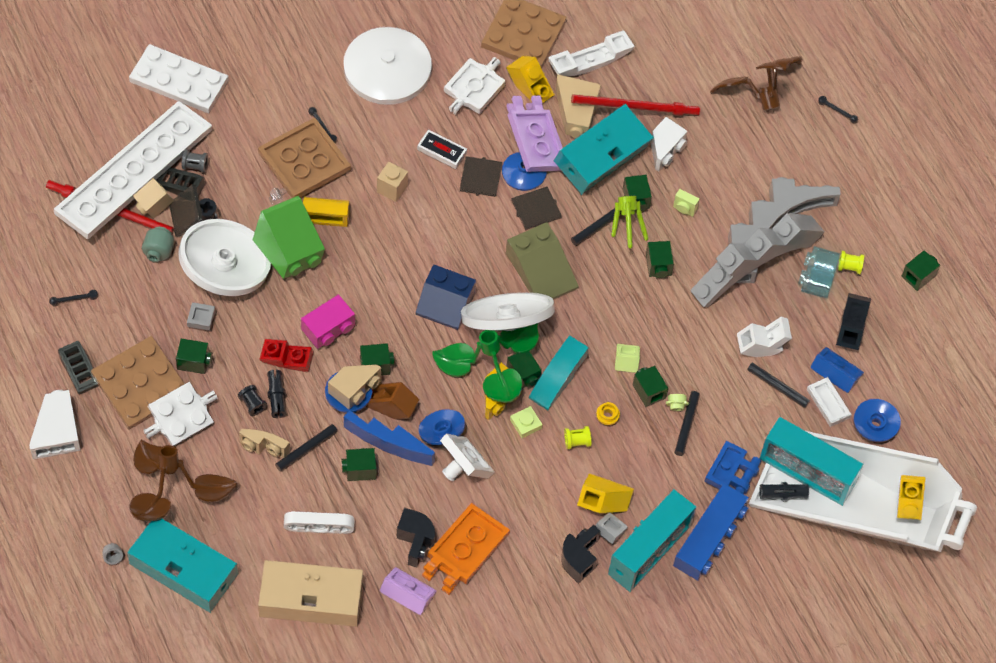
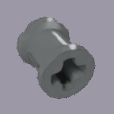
[182,150,208,173]

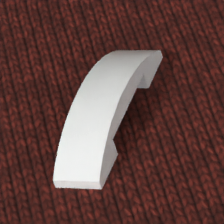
[548,30,635,76]

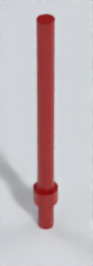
[571,94,700,116]
[46,180,174,235]

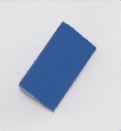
[811,347,864,393]

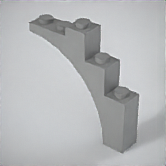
[728,177,840,283]
[690,213,825,307]

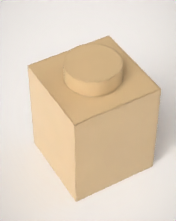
[377,162,408,202]
[133,178,174,218]

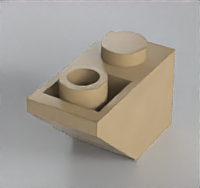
[328,365,381,410]

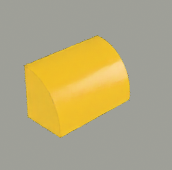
[303,197,350,227]

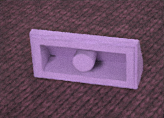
[380,567,437,615]

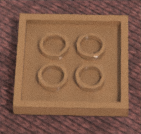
[481,0,567,68]
[258,118,351,198]
[91,335,184,430]

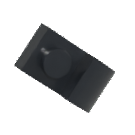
[836,293,871,350]
[396,508,435,568]
[561,525,601,584]

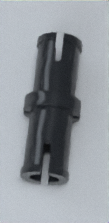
[267,369,287,418]
[759,482,809,501]

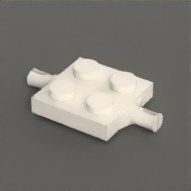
[444,57,506,114]
[143,382,218,446]

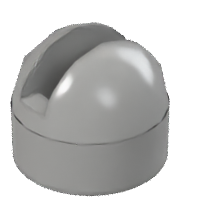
[102,543,123,565]

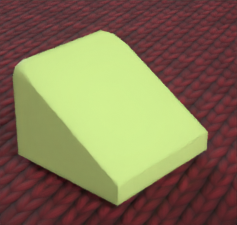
[615,344,640,373]

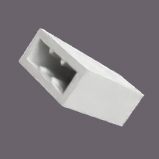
[29,390,80,460]

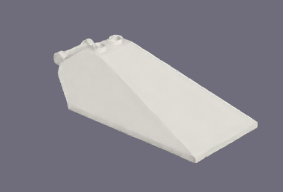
[749,431,977,552]

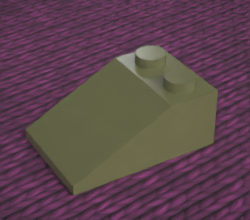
[506,222,579,300]

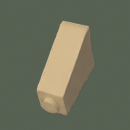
[555,74,601,138]

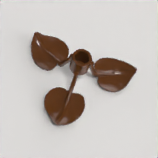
[710,56,803,110]
[129,439,237,521]

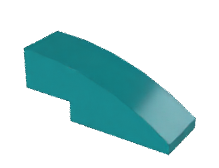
[529,335,589,411]

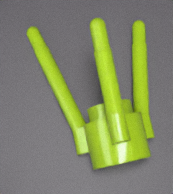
[611,196,648,248]

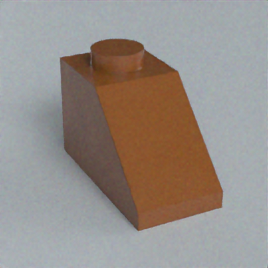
[366,382,419,419]

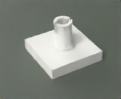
[440,434,495,481]

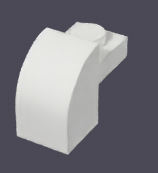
[737,317,792,357]

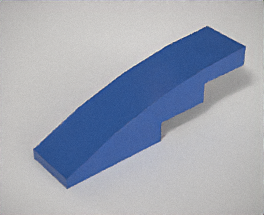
[343,410,435,466]

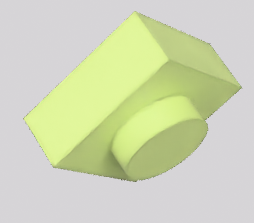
[673,189,699,217]
[510,406,542,439]

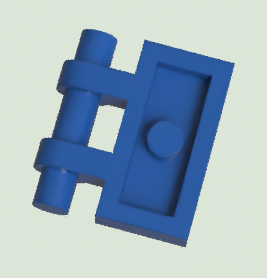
[704,441,761,494]

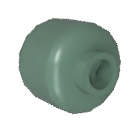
[141,227,175,262]

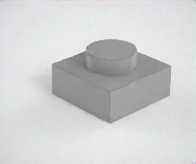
[187,302,215,331]
[596,513,628,544]

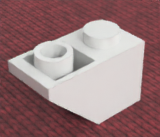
[651,117,687,172]

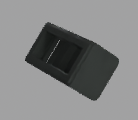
[156,167,205,202]
[58,341,99,395]

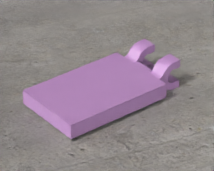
[506,96,563,172]

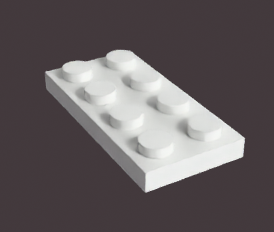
[129,44,229,114]

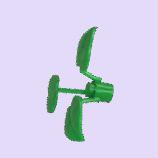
[432,323,539,403]

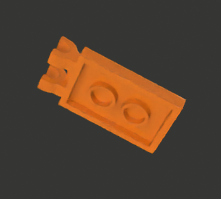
[422,503,510,595]

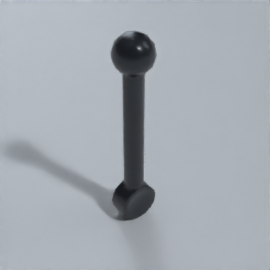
[818,96,858,123]
[308,107,337,143]
[49,290,98,306]

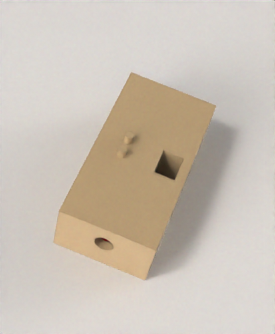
[258,560,363,627]

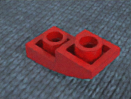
[260,339,314,372]

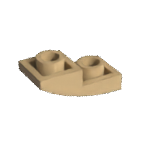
[239,429,290,458]

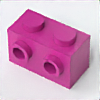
[301,294,355,349]

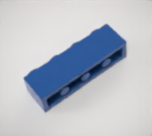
[673,483,749,581]

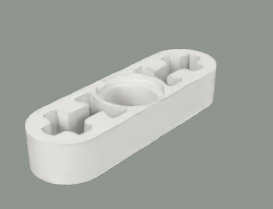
[284,512,355,534]

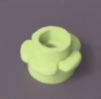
[666,394,689,411]

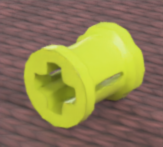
[838,251,864,275]
[564,426,591,450]

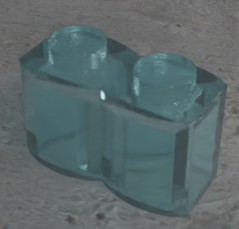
[798,246,840,298]

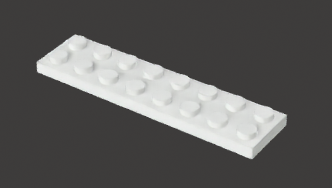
[54,101,212,239]

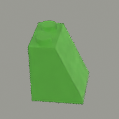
[252,196,325,279]

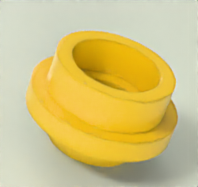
[596,402,620,425]

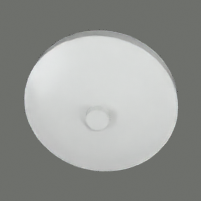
[344,27,432,105]
[178,219,271,296]
[461,293,555,331]

